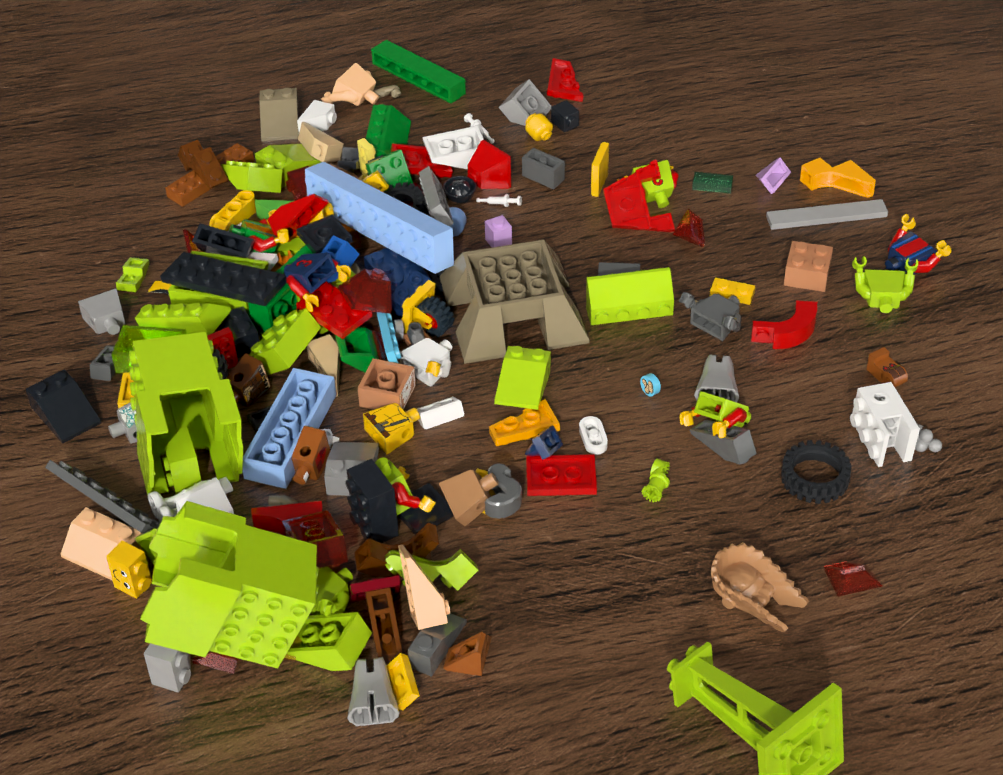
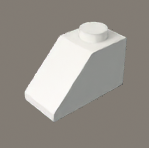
[297,100,337,132]

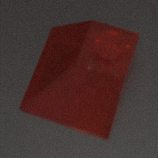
[339,268,392,314]

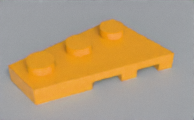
[489,399,560,446]

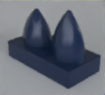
[525,425,563,460]

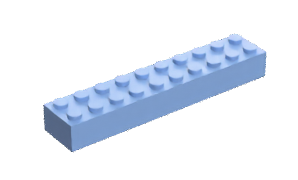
[305,162,454,274]

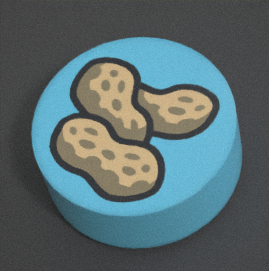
[640,373,661,396]

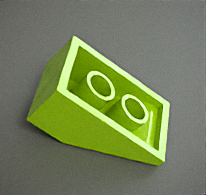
[255,144,321,188]
[495,346,551,410]
[285,612,372,671]

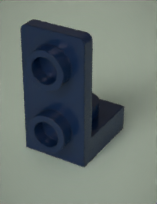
[389,270,431,318]

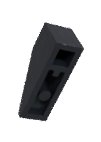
[192,223,255,258]

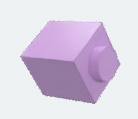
[485,215,512,248]

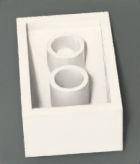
[422,126,484,169]

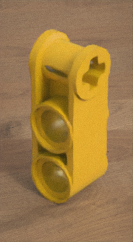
[210,190,256,231]

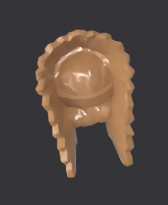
[711,542,809,632]

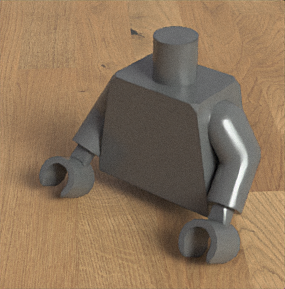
[679,292,741,341]

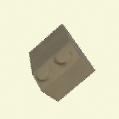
[259,88,299,141]

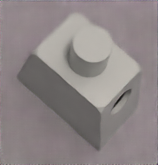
[78,289,125,335]

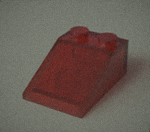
[282,510,348,569]

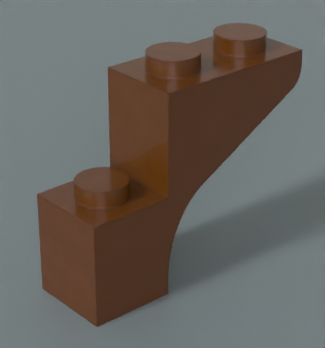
[178,139,228,189]

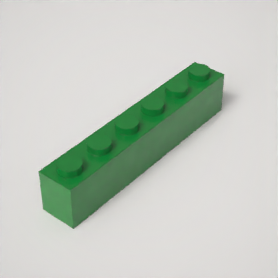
[371,40,466,104]

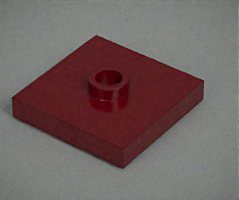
[350,575,401,602]

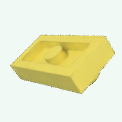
[357,138,376,177]

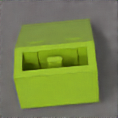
[220,161,282,193]

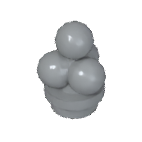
[915,424,942,452]

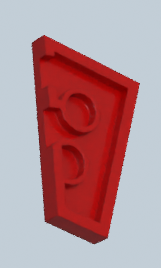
[547,58,584,102]

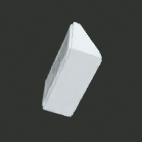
[416,397,464,429]

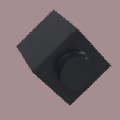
[551,100,579,132]

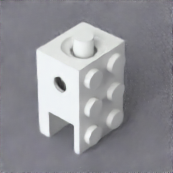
[850,382,920,467]

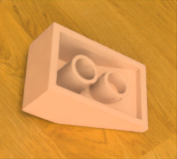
[398,545,450,630]

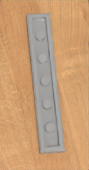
[766,199,888,230]

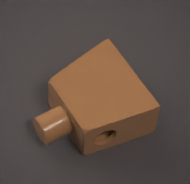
[439,470,499,526]

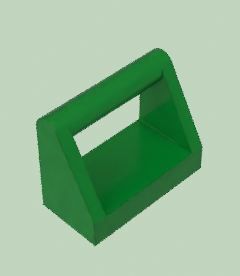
[335,328,379,373]

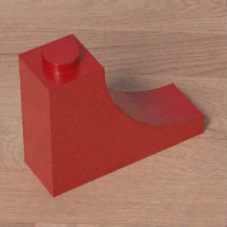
[251,501,327,560]

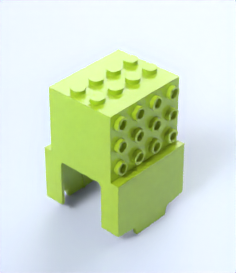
[129,332,243,495]
[140,501,319,668]

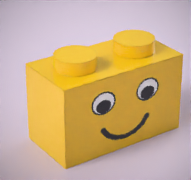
[106,540,152,599]

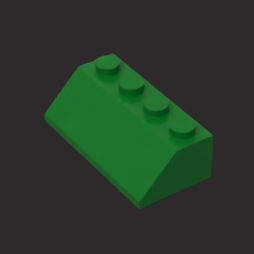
[366,104,411,158]

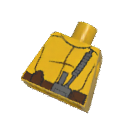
[363,403,420,454]

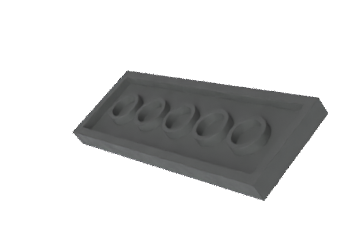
[45,460,160,533]

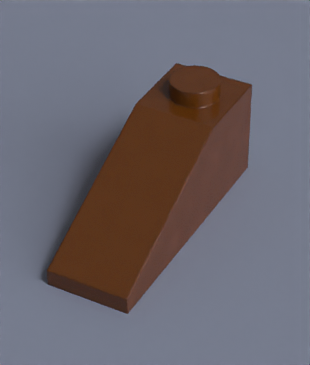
[365,588,403,665]

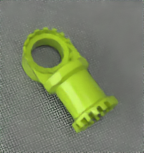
[641,458,670,502]

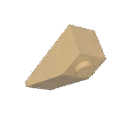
[298,122,344,163]
[307,334,340,397]

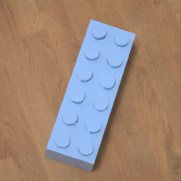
[242,368,336,489]

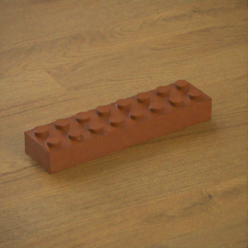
[165,143,255,207]

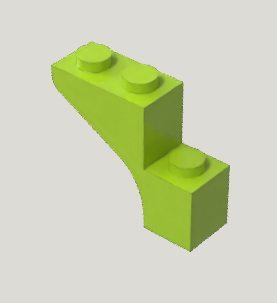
[385,549,478,591]

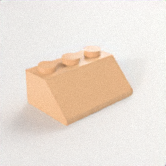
[61,507,143,581]

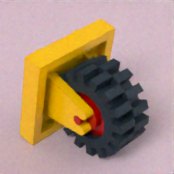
[401,280,454,337]

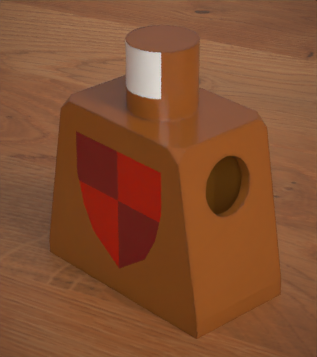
[292,426,331,485]

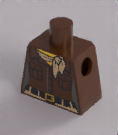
[226,353,271,407]

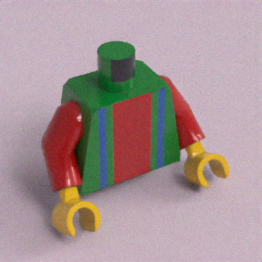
[229,210,289,254]

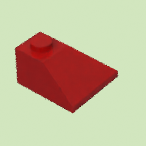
[467,140,511,189]

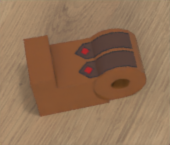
[866,347,908,387]

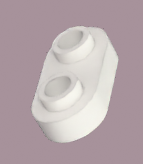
[579,416,608,454]

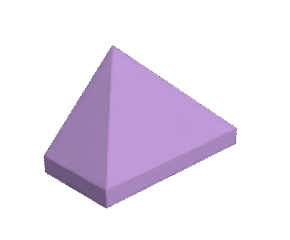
[756,157,791,194]

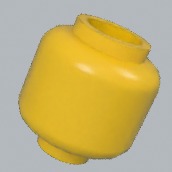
[525,113,553,141]

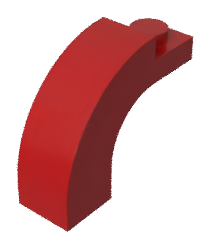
[751,300,817,349]

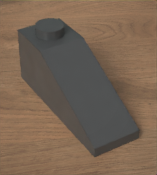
[690,420,757,464]
[408,613,467,677]

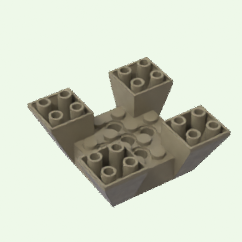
[440,240,589,364]

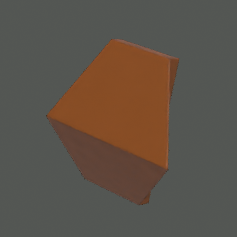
[443,632,492,676]

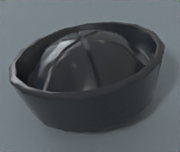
[443,176,477,203]

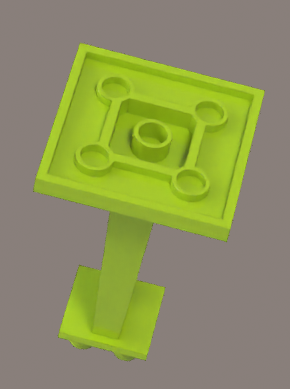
[667,642,844,775]

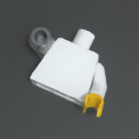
[400,322,452,387]

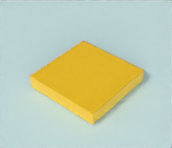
[591,142,609,197]

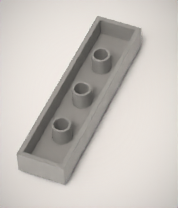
[419,166,454,226]

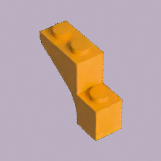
[800,158,876,198]

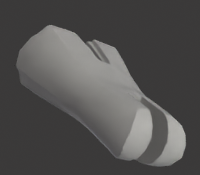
[694,355,739,403]
[347,657,399,726]

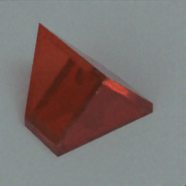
[824,561,883,597]

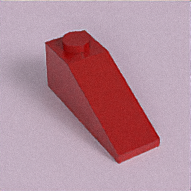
[267,194,329,242]

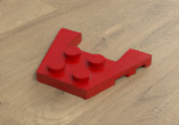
[603,160,675,232]

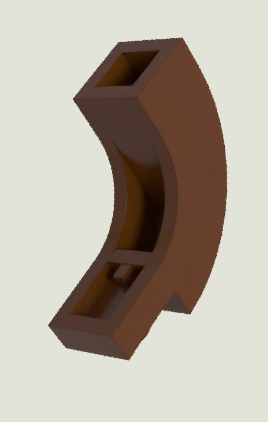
[354,522,439,577]

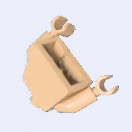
[321,63,379,106]

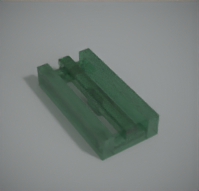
[692,172,733,194]

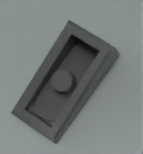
[90,345,127,381]

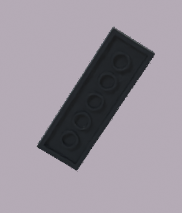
[160,252,287,306]

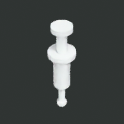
[464,113,495,143]
[476,194,522,207]

